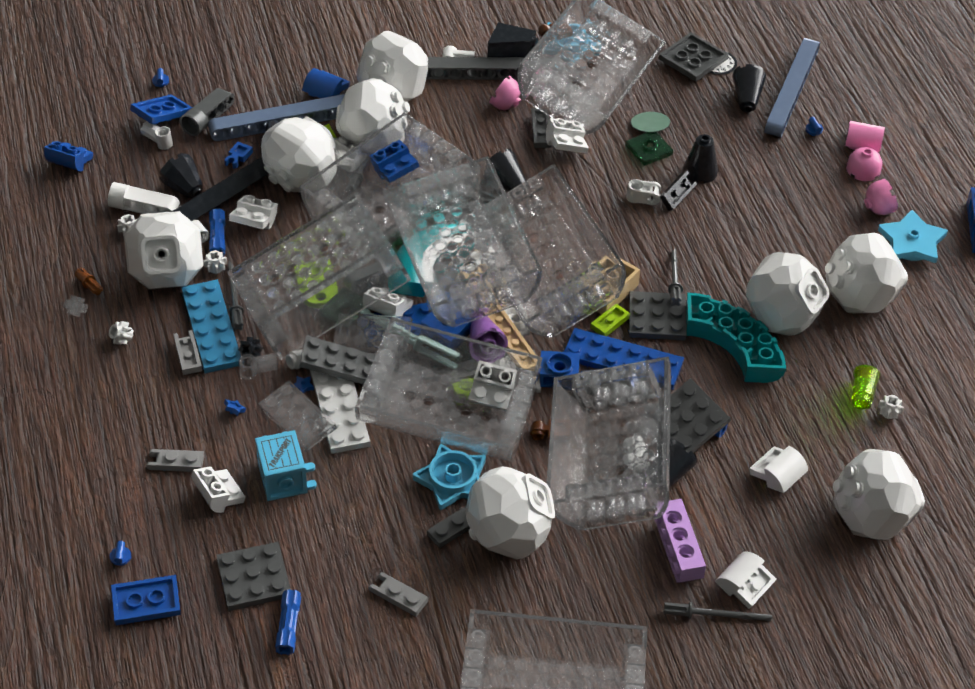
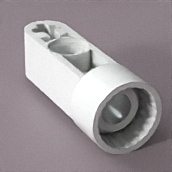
[108,182,180,214]

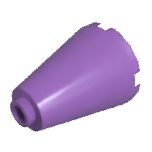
[469,314,508,362]

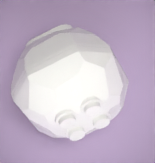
[357,31,428,102]
[336,78,410,154]
[261,116,336,192]
[124,211,203,289]
[825,233,908,313]
[746,252,829,336]
[833,449,925,540]
[466,466,555,559]

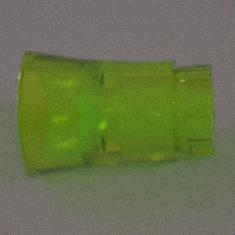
[852,365,881,410]

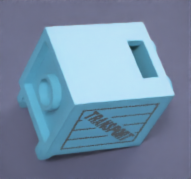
[255,430,317,501]

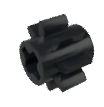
[238,337,264,361]

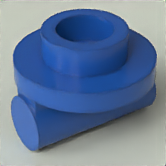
[152,68,169,87]
[806,117,823,136]
[110,541,131,566]

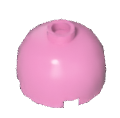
[489,76,521,110]
[846,147,882,181]
[864,179,898,215]

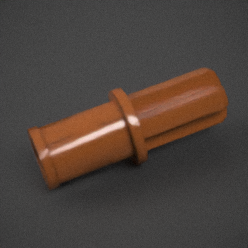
[74,268,103,295]

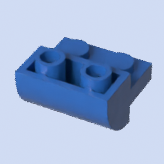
[302,68,350,98]
[369,139,420,183]
[44,141,93,171]

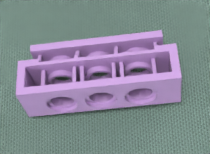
[654,499,706,583]

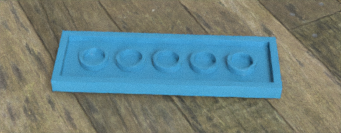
[181,279,243,373]

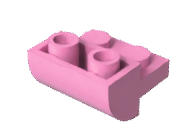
[845,121,885,152]

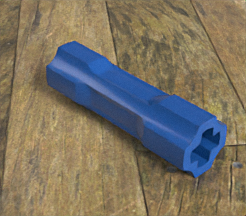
[209,208,225,256]
[275,589,301,655]

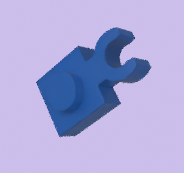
[224,142,253,169]

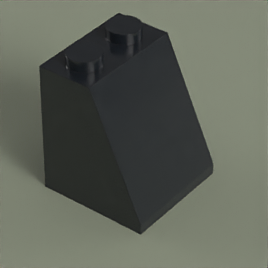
[487,22,538,58]

